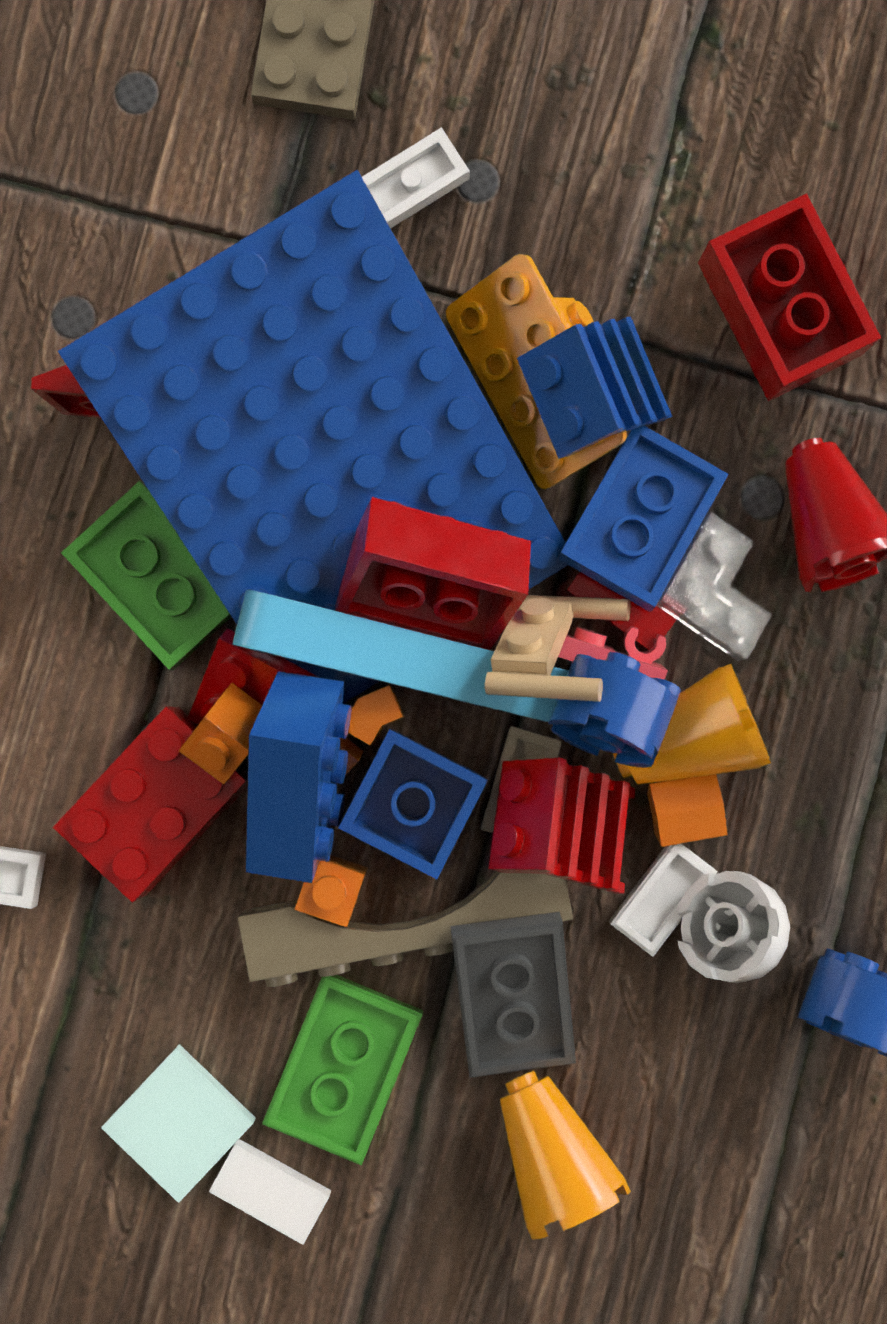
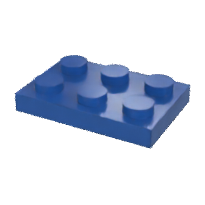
[557,426,729,612]

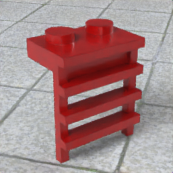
[488,757,635,894]

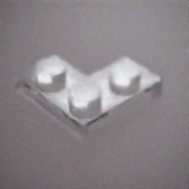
[656,513,772,661]

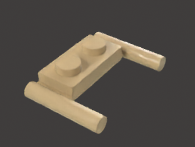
[485,595,631,702]

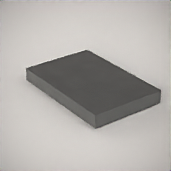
[450,912,576,1078]

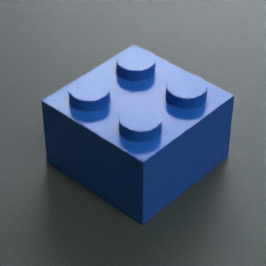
[338,729,488,879]

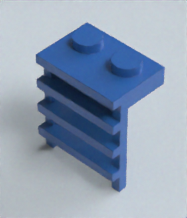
[517,316,673,459]

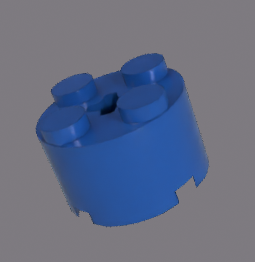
[549,652,681,768]
[797,948,887,1057]

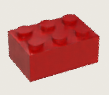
[698,193,881,402]
[52,706,248,903]

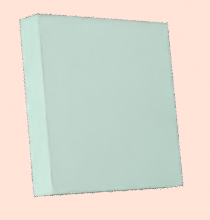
[101,1044,256,1203]

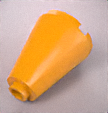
[613,664,771,785]
[500,1070,631,1240]

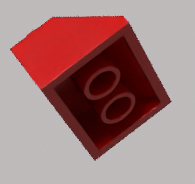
[334,497,531,650]

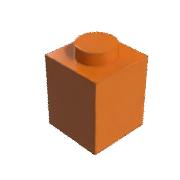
[179,683,262,784]
[295,855,368,927]

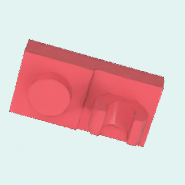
[558,626,668,680]

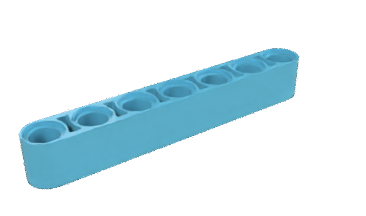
[232,590,569,723]

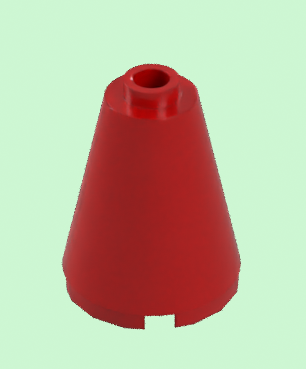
[785,438,887,592]

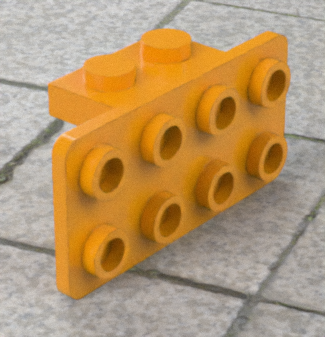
[446,254,627,489]

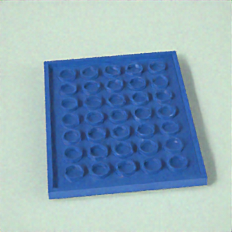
[58,169,568,704]

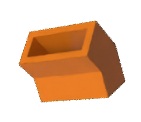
[348,685,405,745]
[647,774,728,847]

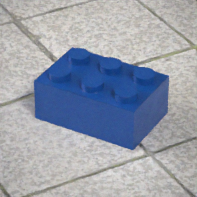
[246,671,351,883]

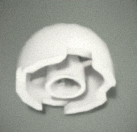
[677,871,790,983]

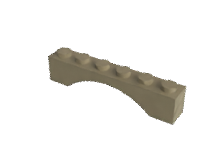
[238,871,573,987]

